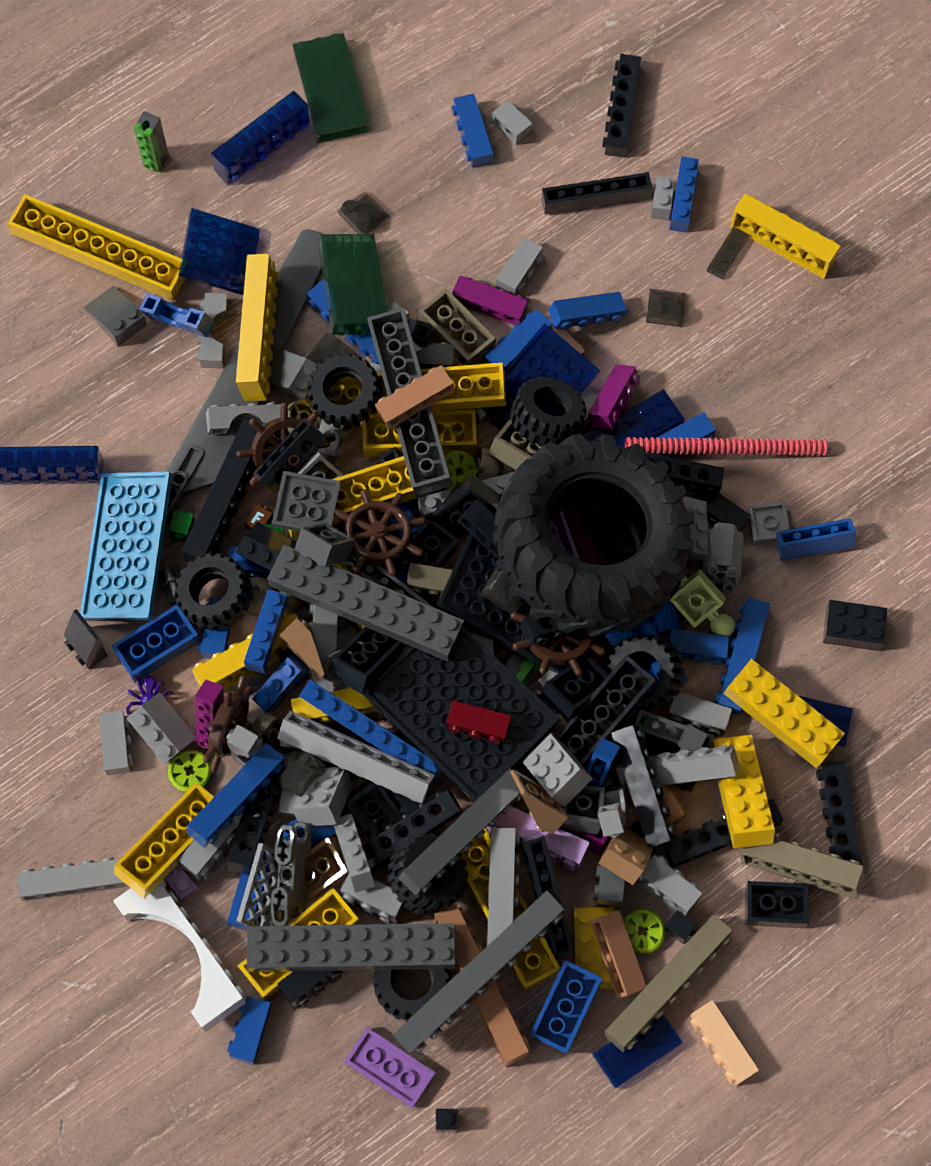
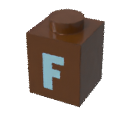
[244,504,273,531]

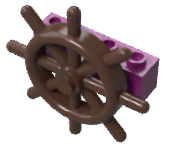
[194,675,253,773]

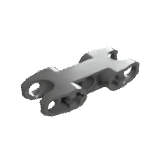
[271,822,311,926]

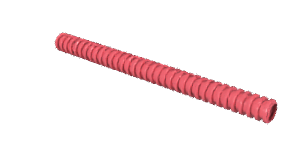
[625,437,828,456]

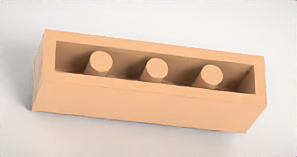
[690,1000,759,1086]

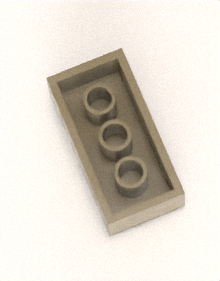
[419,289,496,366]

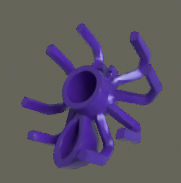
[126,675,173,715]

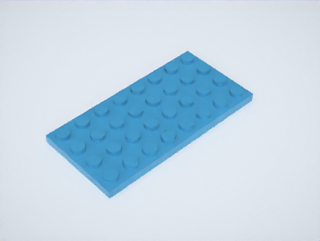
[80,472,173,620]

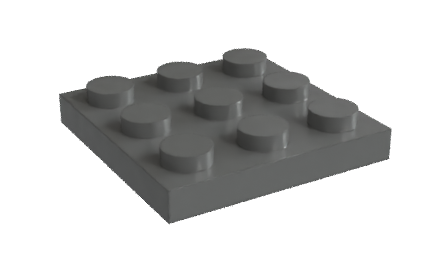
[272,471,341,531]

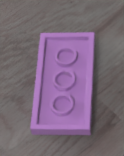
[344,1027,435,1109]

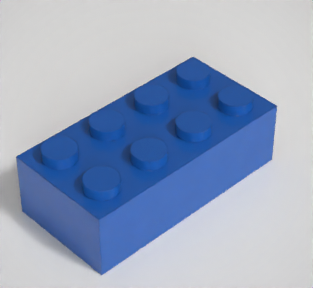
[111,605,200,683]
[530,960,603,1054]

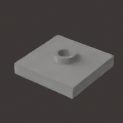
[747,502,790,543]

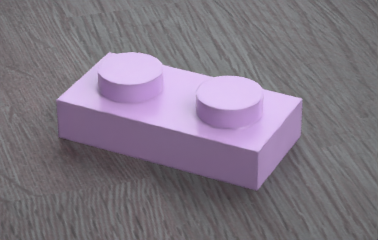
[165,864,198,901]

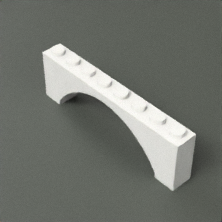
[113,880,245,1032]

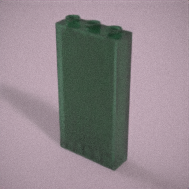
[292,33,369,143]
[318,234,388,336]

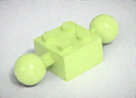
[670,569,735,636]

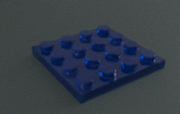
[178,208,260,296]
[505,323,601,416]

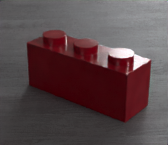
[446,701,511,744]

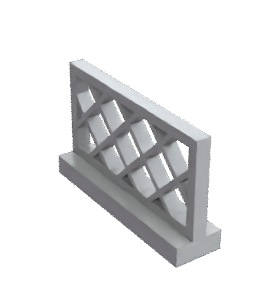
[236,843,292,926]

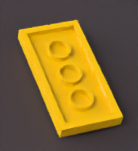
[573,907,614,989]

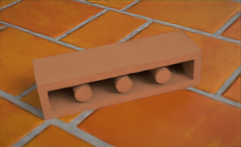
[375,365,455,429]
[590,910,646,998]

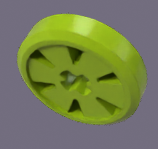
[445,451,477,490]
[168,750,212,793]
[624,909,665,955]

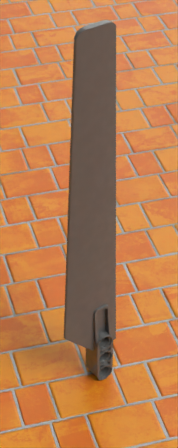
[165,229,332,525]

